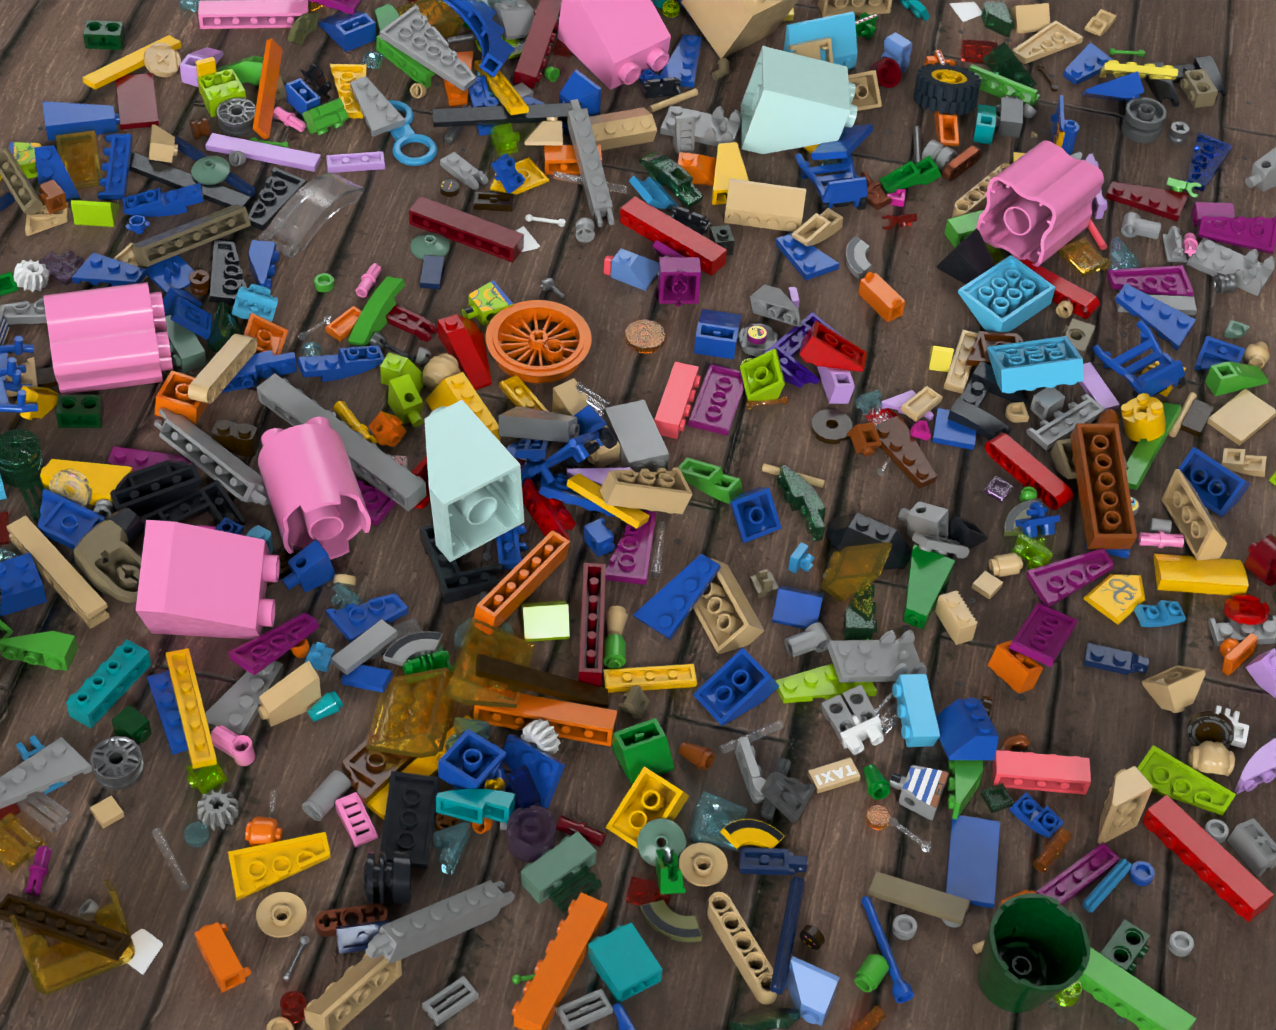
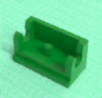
[656,849,685,894]

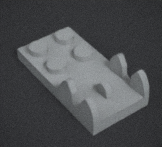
[660,105,742,147]
[1187,238,1275,296]
[827,630,927,683]

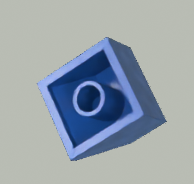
[438,729,507,789]

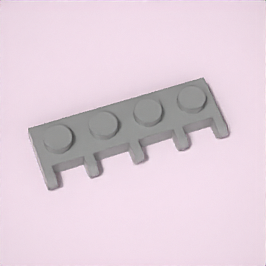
[1026,394,1105,451]
[1208,615,1276,646]

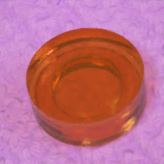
[866,805,890,830]

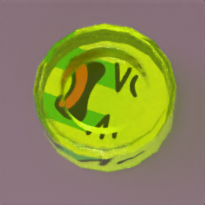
[662,0,680,17]

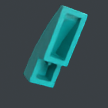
[436,789,515,825]

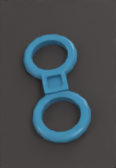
[387,100,438,166]

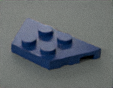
[38,489,105,550]

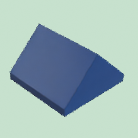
[772,585,823,629]

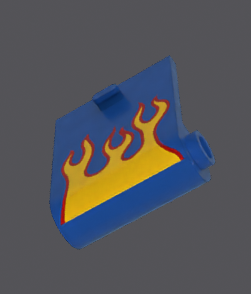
[1050,95,1079,155]

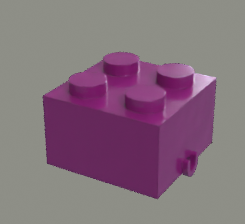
[657,257,701,307]

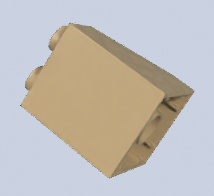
[681,0,798,59]

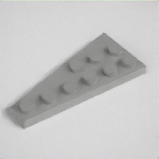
[380,5,476,91]

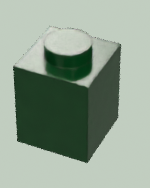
[112,705,152,745]

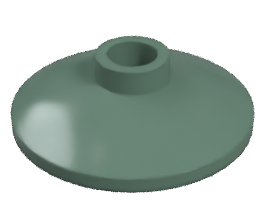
[191,156,230,185]
[411,232,450,260]
[637,819,686,867]

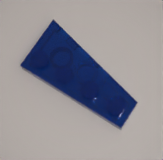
[1187,132,1232,192]

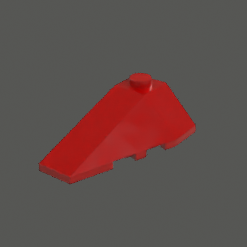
[438,314,492,390]

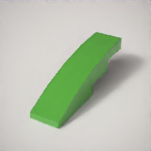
[348,276,405,347]

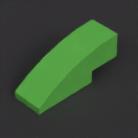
[678,457,743,504]

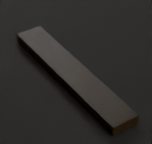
[476,654,609,709]
[0,893,132,961]

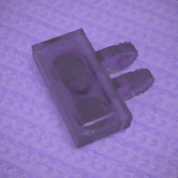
[39,250,84,286]

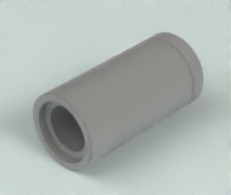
[302,770,351,821]

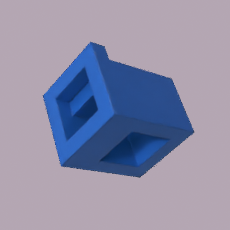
[583,517,615,557]

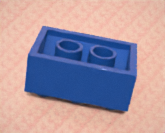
[1169,447,1251,517]
[936,697,999,760]

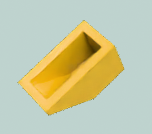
[15,385,60,420]

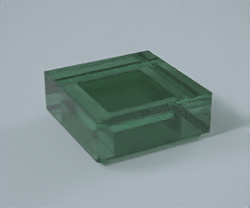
[981,783,1014,813]

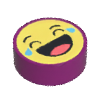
[747,325,767,344]

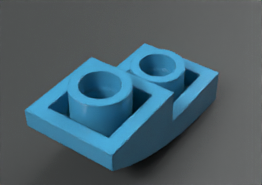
[1134,600,1186,627]

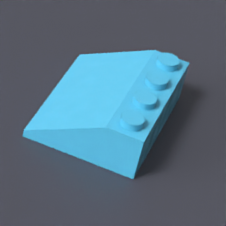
[784,12,858,69]
[958,255,1055,333]
[987,336,1083,393]

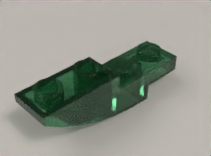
[639,151,703,208]
[777,465,826,542]

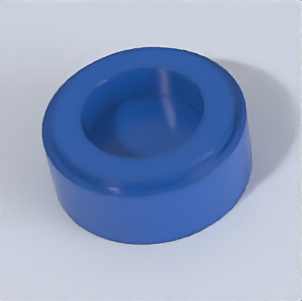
[1129,861,1155,886]

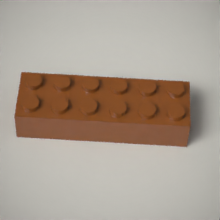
[1070,423,1137,549]

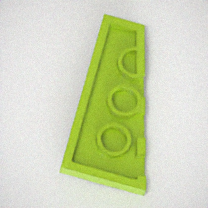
[775,663,877,703]
[1138,745,1236,816]

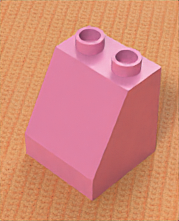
[557,0,671,90]
[136,520,280,639]

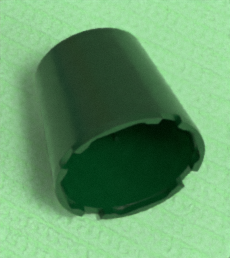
[977,893,1090,1013]

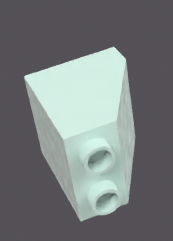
[741,46,857,154]
[425,400,524,562]

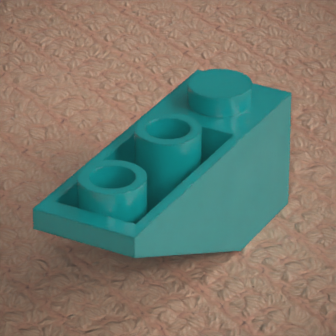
[973,104,996,145]

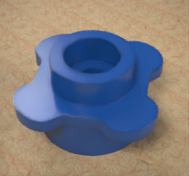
[639,69,659,84]
[126,215,150,234]

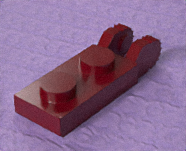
[386,304,438,342]

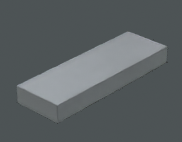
[331,619,398,675]

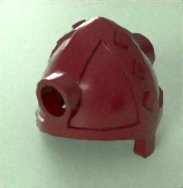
[870,56,901,88]

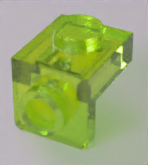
[186,762,228,795]

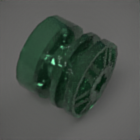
[0,429,45,488]

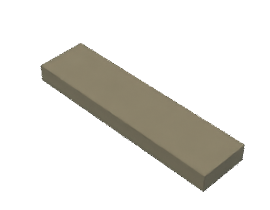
[868,871,970,925]

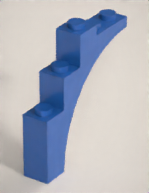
[443,0,515,77]

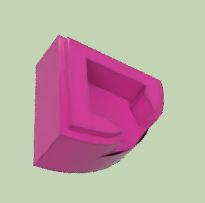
[887,189,906,207]
[910,420,931,441]

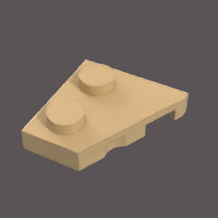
[25,203,69,236]

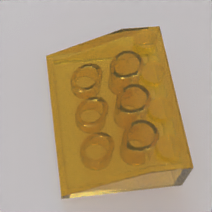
[443,618,535,708]
[366,667,459,758]

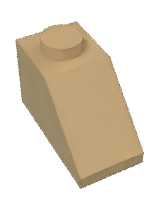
[149,125,178,163]

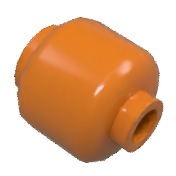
[245,816,283,847]

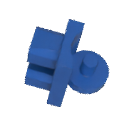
[491,153,525,194]
[1015,502,1060,538]

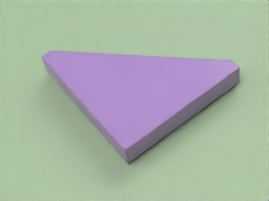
[880,390,934,421]

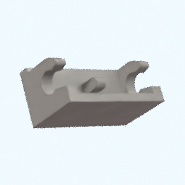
[1226,818,1276,877]

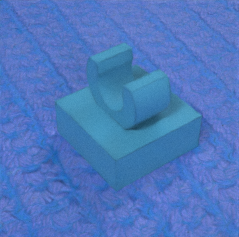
[788,542,815,574]
[305,642,335,672]

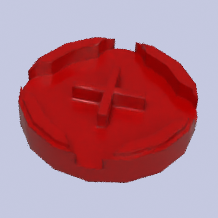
[1224,594,1270,625]

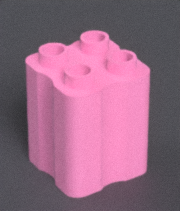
[976,140,1104,267]
[43,282,173,395]

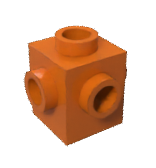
[368,411,407,447]

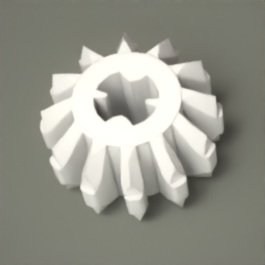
[13,259,49,292]
[521,719,561,756]

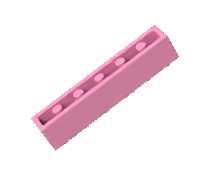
[198,0,309,29]

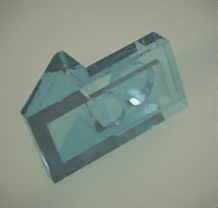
[1108,237,1139,270]
[445,717,490,753]
[433,822,470,875]

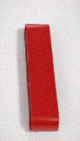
[1019,259,1100,319]
[985,433,1073,510]

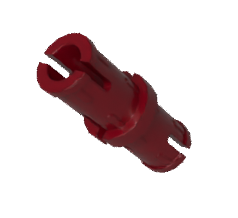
[556,815,606,848]

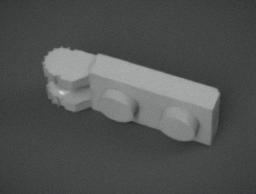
[440,152,488,190]
[912,532,970,559]
[735,737,766,804]

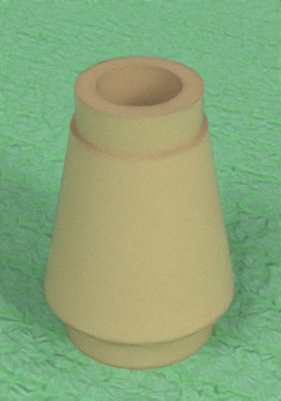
[606,606,628,636]

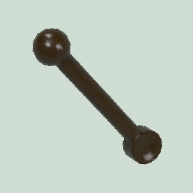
[1037,65,1059,92]

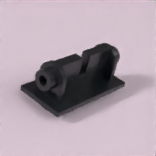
[301,64,332,98]
[641,77,681,99]
[671,205,711,235]

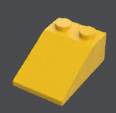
[605,767,689,849]

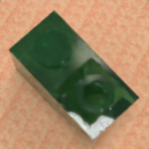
[981,1,1014,37]

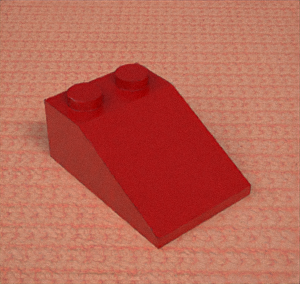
[799,320,867,372]

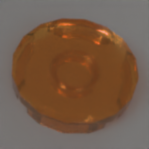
[625,319,666,353]

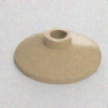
[679,843,728,886]
[256,892,307,938]

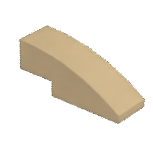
[792,208,843,246]

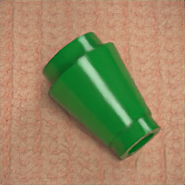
[863,764,890,800]

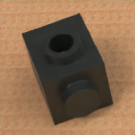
[709,225,735,255]

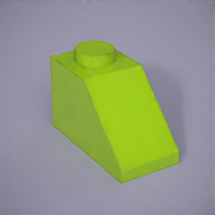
[380,352,425,395]

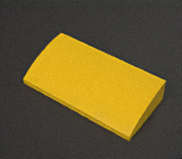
[1153,553,1249,596]

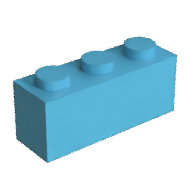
[892,674,940,747]

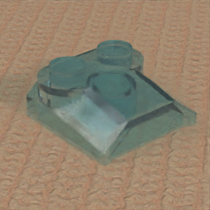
[690,791,748,851]

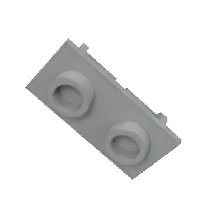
[1162,226,1187,263]

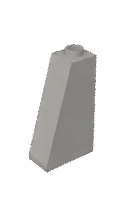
[499,406,580,443]

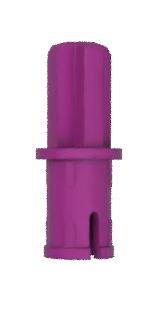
[24,845,52,896]

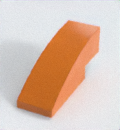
[934,111,959,146]

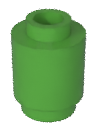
[603,634,626,669]
[854,954,889,992]

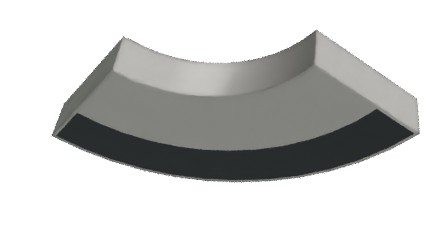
[845,236,872,279]
[383,631,443,666]

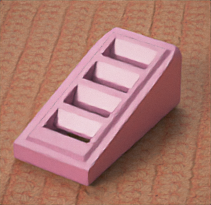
[335,792,378,848]

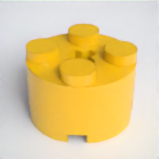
[1121,393,1166,442]

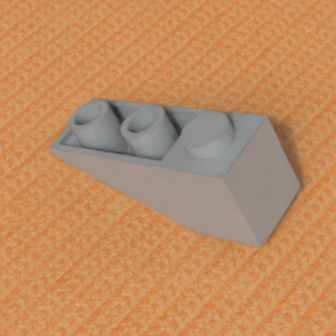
[750,284,802,327]

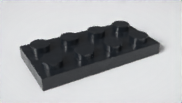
[378,771,439,869]

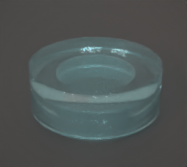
[184,822,210,847]

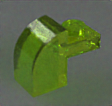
[490,123,520,156]

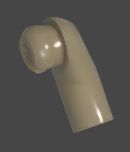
[712,58,730,80]

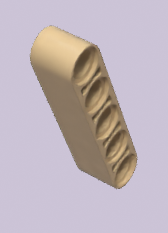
[952,163,1011,218]
[188,334,257,404]
[707,892,778,1005]

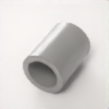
[1149,518,1172,534]

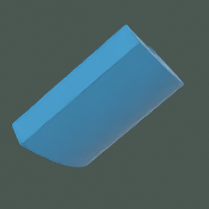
[629,175,678,209]

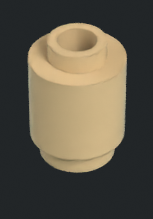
[989,552,1023,577]

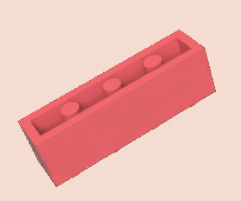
[654,361,701,439]
[992,750,1091,795]

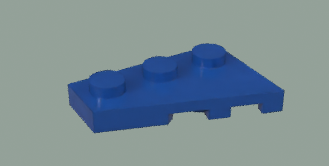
[503,734,566,808]

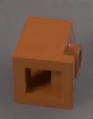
[39,180,67,214]
[847,422,882,457]

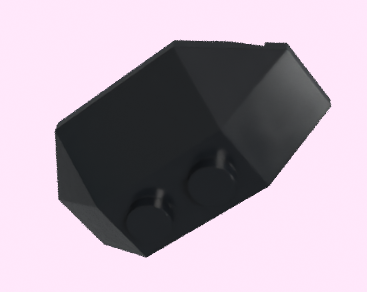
[110,460,202,517]
[826,513,912,570]

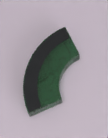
[729,1008,800,1030]

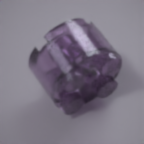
[507,805,556,863]

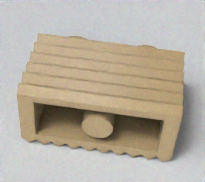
[935,591,978,645]

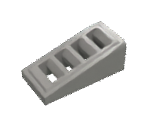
[673,114,695,154]

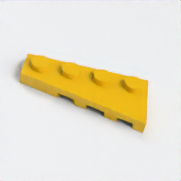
[330,64,367,119]
[228,832,331,901]

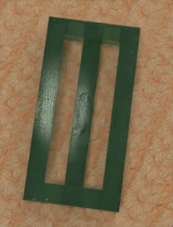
[19,479,45,521]
[548,866,602,913]

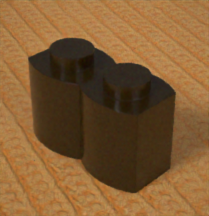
[211,420,259,457]

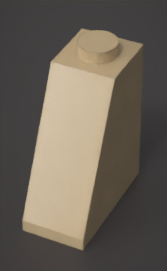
[258,661,321,727]

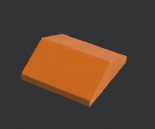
[243,313,288,356]

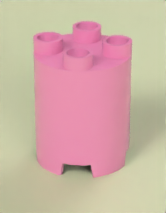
[258,417,371,560]

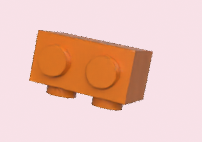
[988,640,1043,694]

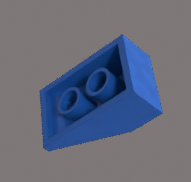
[1081,71,1144,103]
[693,648,779,726]

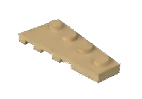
[1011,20,1083,64]

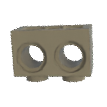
[1180,69,1218,108]

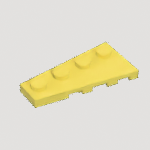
[1100,60,1178,80]

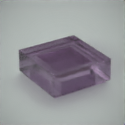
[984,476,1014,503]

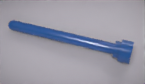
[861,896,914,1003]

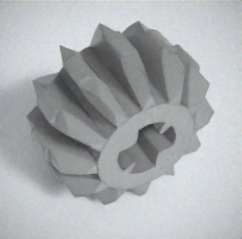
[197,788,239,831]

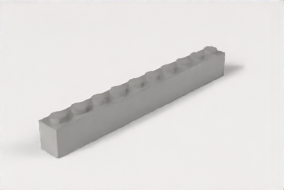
[256,373,427,512]

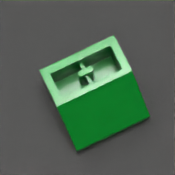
[612,718,674,785]

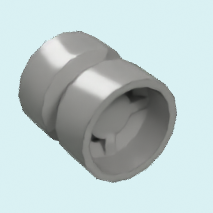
[922,139,957,171]

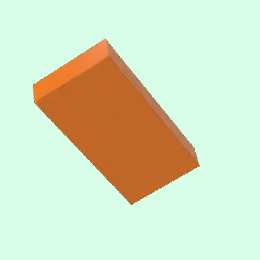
[325,306,362,342]

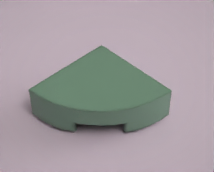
[1224,320,1250,338]

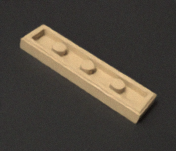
[943,329,978,394]

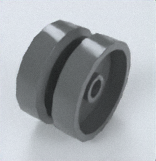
[1121,97,1166,143]

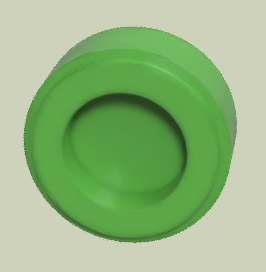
[314,273,334,292]

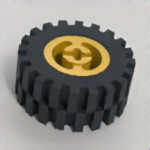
[913,63,981,115]

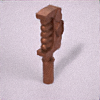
[860,171,892,210]

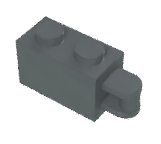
[995,95,1023,138]

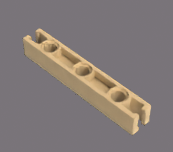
[6,515,110,629]

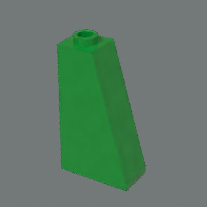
[903,544,955,630]

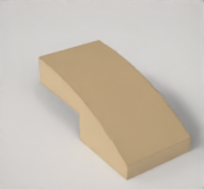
[1084,9,1116,37]
[1222,448,1267,477]

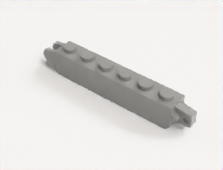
[567,99,614,227]
[154,408,271,505]
[365,880,515,964]

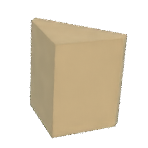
[1007,3,1050,34]

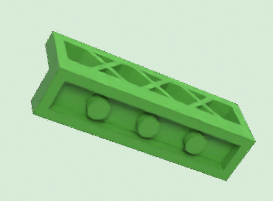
[376,35,436,89]
[969,64,1040,108]

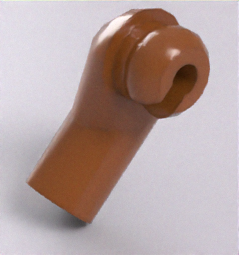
[998,733,1030,751]

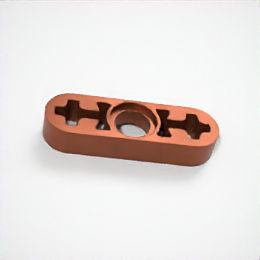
[942,145,983,181]
[315,904,388,937]

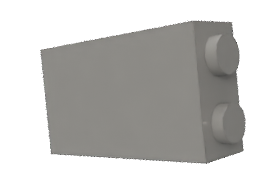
[604,400,669,473]

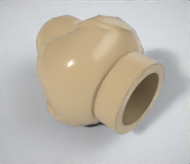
[1244,341,1270,369]

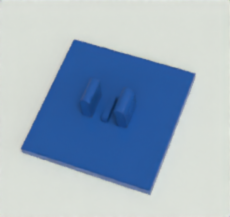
[146,255,194,294]

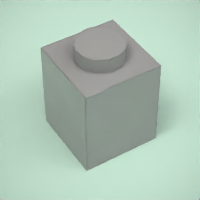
[1030,387,1065,420]

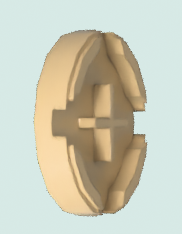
[143,43,181,77]

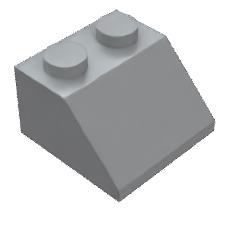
[492,0,535,40]

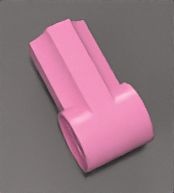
[211,725,255,766]

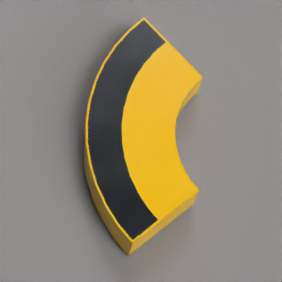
[720,819,785,849]

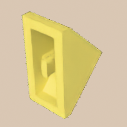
[929,345,954,372]

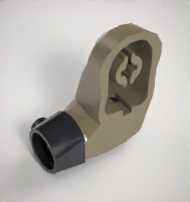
[74,507,144,603]

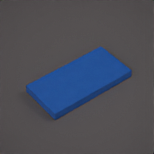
[811,124,873,160]
[945,815,1000,908]

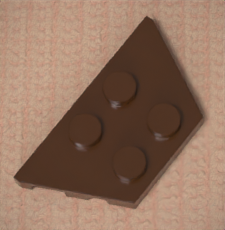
[966,331,1023,366]
[342,734,423,805]

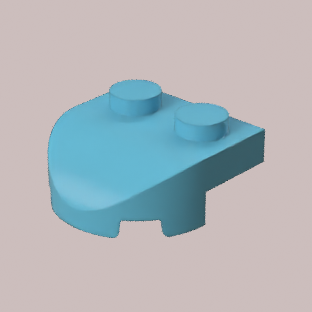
[231,284,278,322]

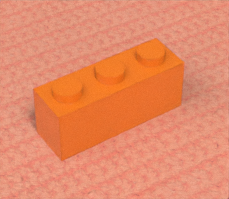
[544,145,602,175]

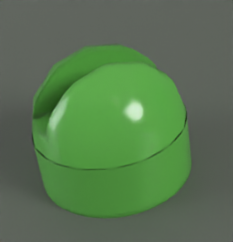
[544,66,560,82]
[1019,486,1037,502]

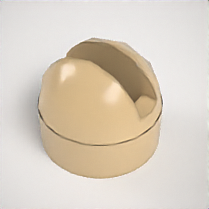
[410,83,427,98]
[1056,301,1073,318]

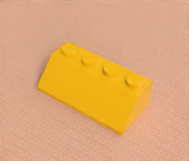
[425,372,500,441]

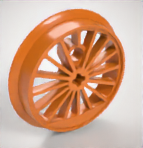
[486,300,592,383]

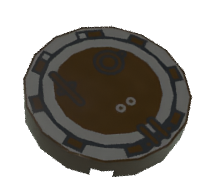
[1187,711,1234,748]

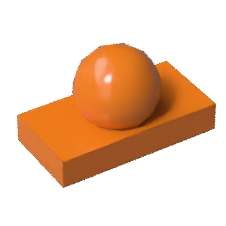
[1220,633,1258,676]

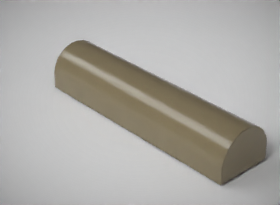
[0,147,43,215]

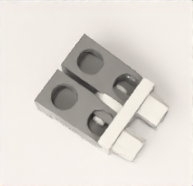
[821,685,884,755]

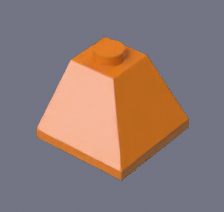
[676,152,717,186]

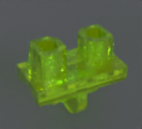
[1012,533,1054,569]

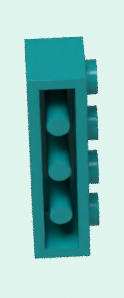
[66,639,152,729]

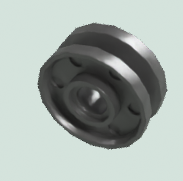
[217,98,256,137]
[90,736,144,790]

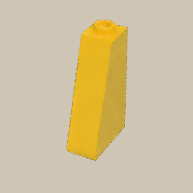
[712,142,749,205]
[40,459,133,509]

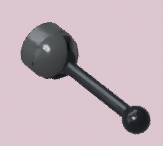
[370,332,416,363]

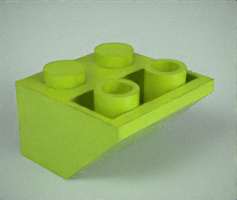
[197,69,246,117]

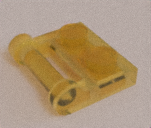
[1059,238,1111,277]
[0,813,46,873]

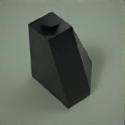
[936,228,995,284]

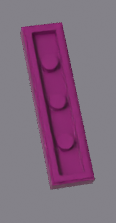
[1035,842,1120,905]

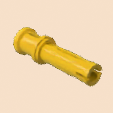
[333,401,377,444]

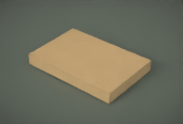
[1207,389,1276,446]

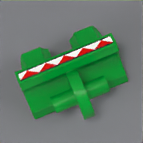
[855,12,878,39]

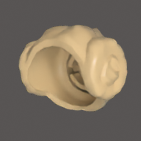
[422,353,461,391]
[1188,741,1235,777]

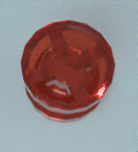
[280,991,306,1024]

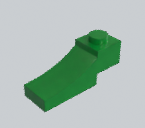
[879,156,941,194]

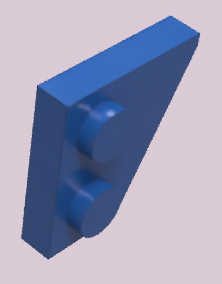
[1194,336,1245,370]

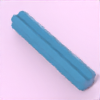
[1082,858,1132,913]

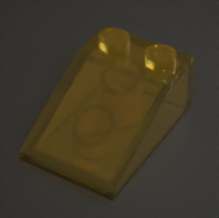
[396,0,464,37]
[56,130,102,189]
[821,542,893,602]

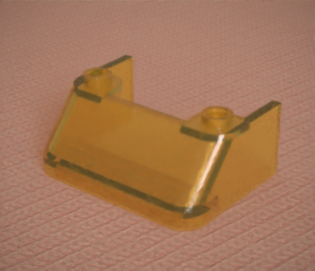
[9,879,135,994]

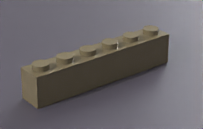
[131,205,251,267]

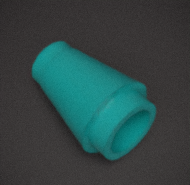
[307,691,343,722]

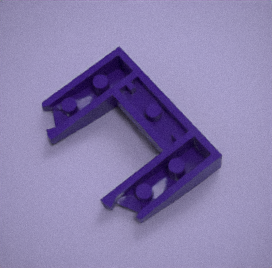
[763,312,849,388]

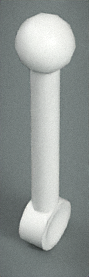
[525,214,565,227]

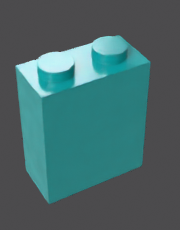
[587,922,663,1003]

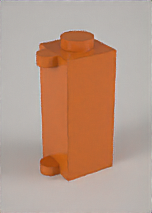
[858,271,906,323]
[194,922,252,993]

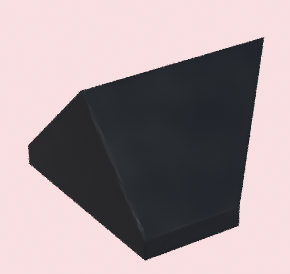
[948,516,988,549]

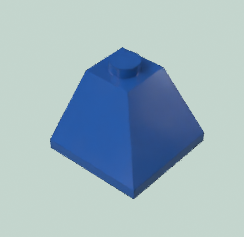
[559,70,601,117]
[730,487,782,543]

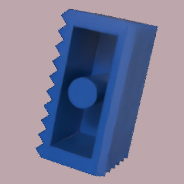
[285,78,321,116]

